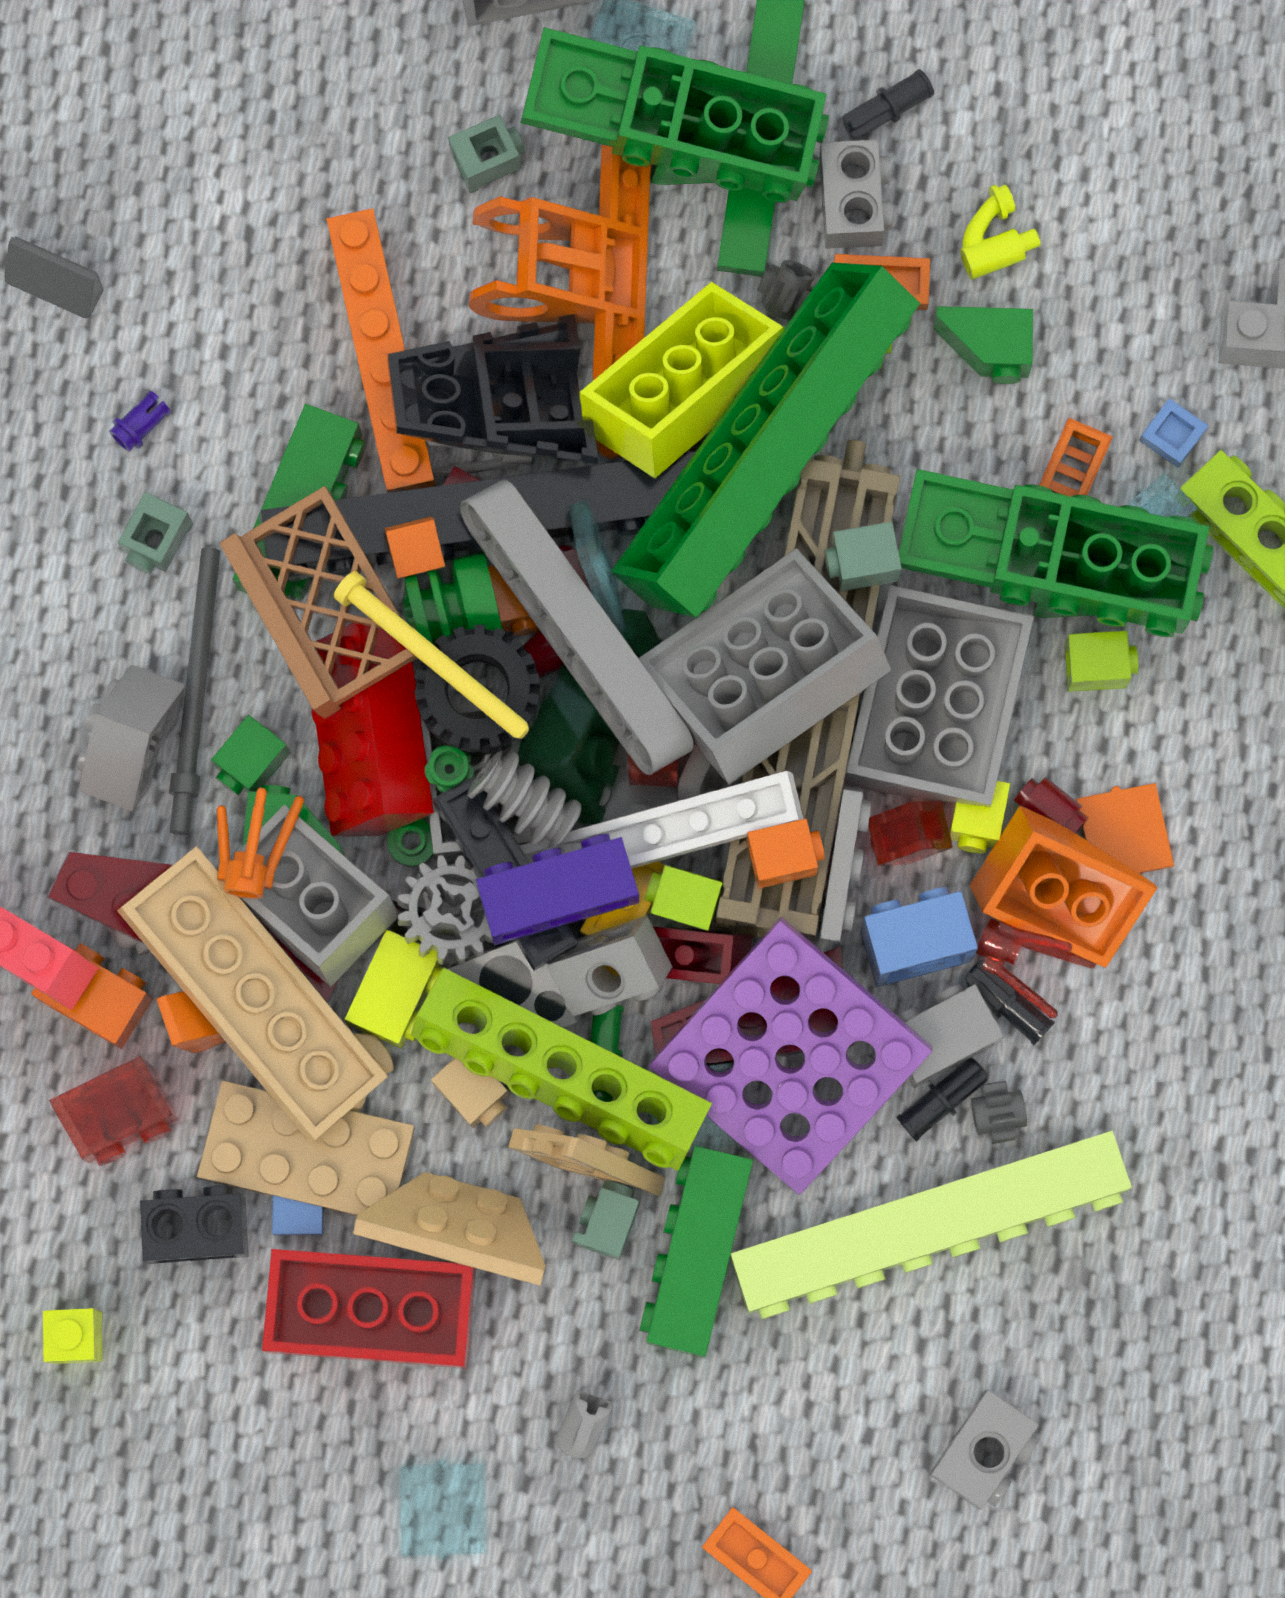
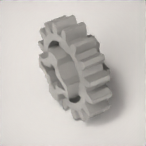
[397,855,493,965]

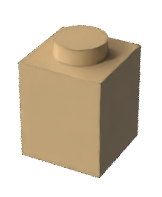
[431,1058,510,1128]

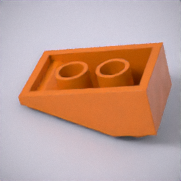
[969,806,1157,968]

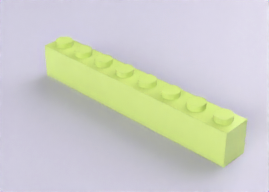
[730,1130,1132,1320]

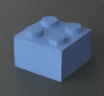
[860,887,978,988]

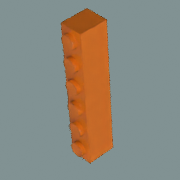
[326,208,436,493]

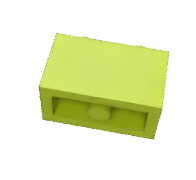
[344,930,443,1049]

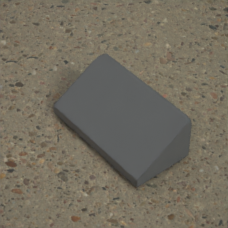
[4,236,104,318]

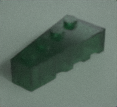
[518,606,661,825]

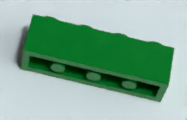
[232,403,366,601]
[639,1146,753,1359]

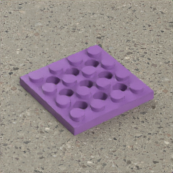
[649,917,932,1195]

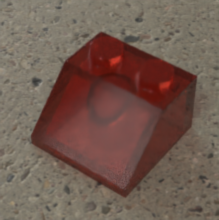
[49,1056,179,1166]

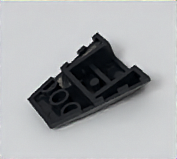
[387,314,599,464]

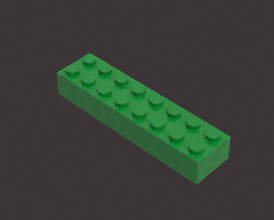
[610,262,920,618]

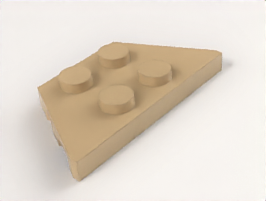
[508,1124,665,1196]
[353,1172,546,1286]

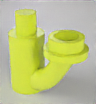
[960,185,1041,280]

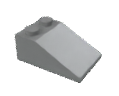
[231,804,399,987]

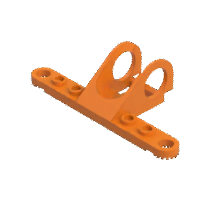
[469,144,651,459]

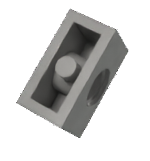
[547,916,672,1017]
[929,1389,1040,1510]

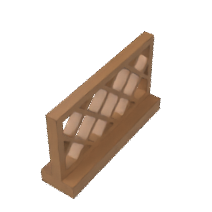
[219,486,417,719]

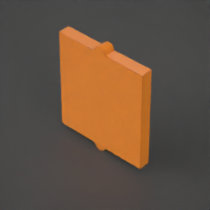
[1076,783,1174,874]

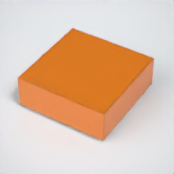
[384,516,445,579]

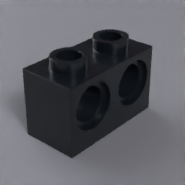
[140,1186,249,1264]

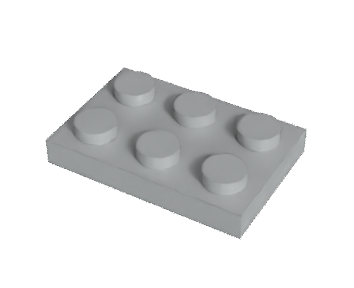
[820,786,871,941]

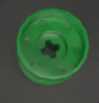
[402,552,503,646]

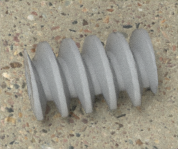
[467,750,581,850]

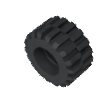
[414,625,540,755]

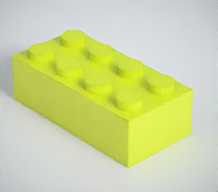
[579,282,784,478]

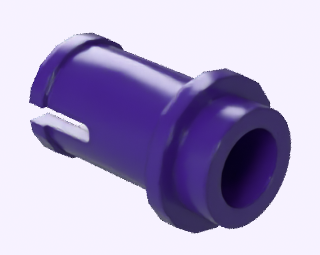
[109,391,171,452]

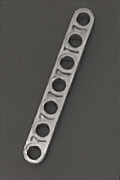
[460,479,694,775]

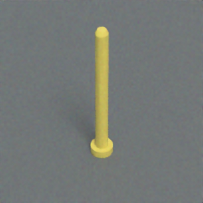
[334,571,529,739]

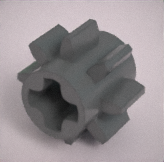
[757,260,815,320]
[971,1080,1027,1144]

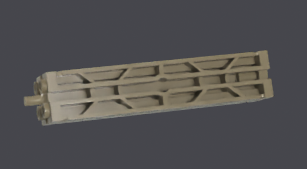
[716,440,900,944]

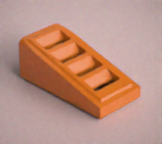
[1039,418,1113,497]

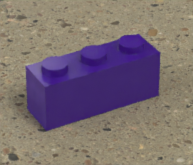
[476,834,639,945]

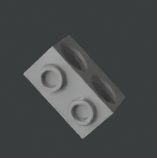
[819,140,892,249]

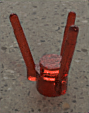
[976,918,1096,1018]

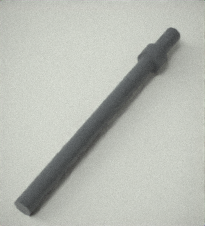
[169,548,221,835]

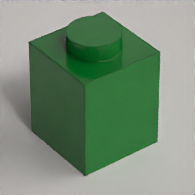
[211,714,291,796]

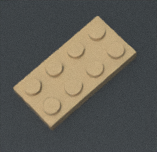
[197,1081,415,1216]

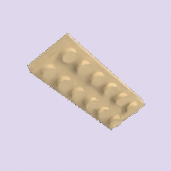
[117,846,388,1142]

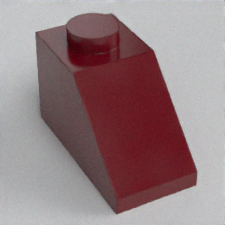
[653,926,753,984]

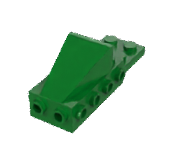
[520,27,829,203]
[898,469,1213,637]

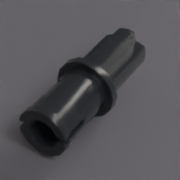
[842,69,935,139]
[965,959,1055,1046]
[896,1058,989,1142]

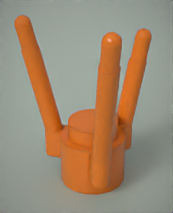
[216,788,304,899]

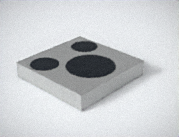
[448,939,580,1051]

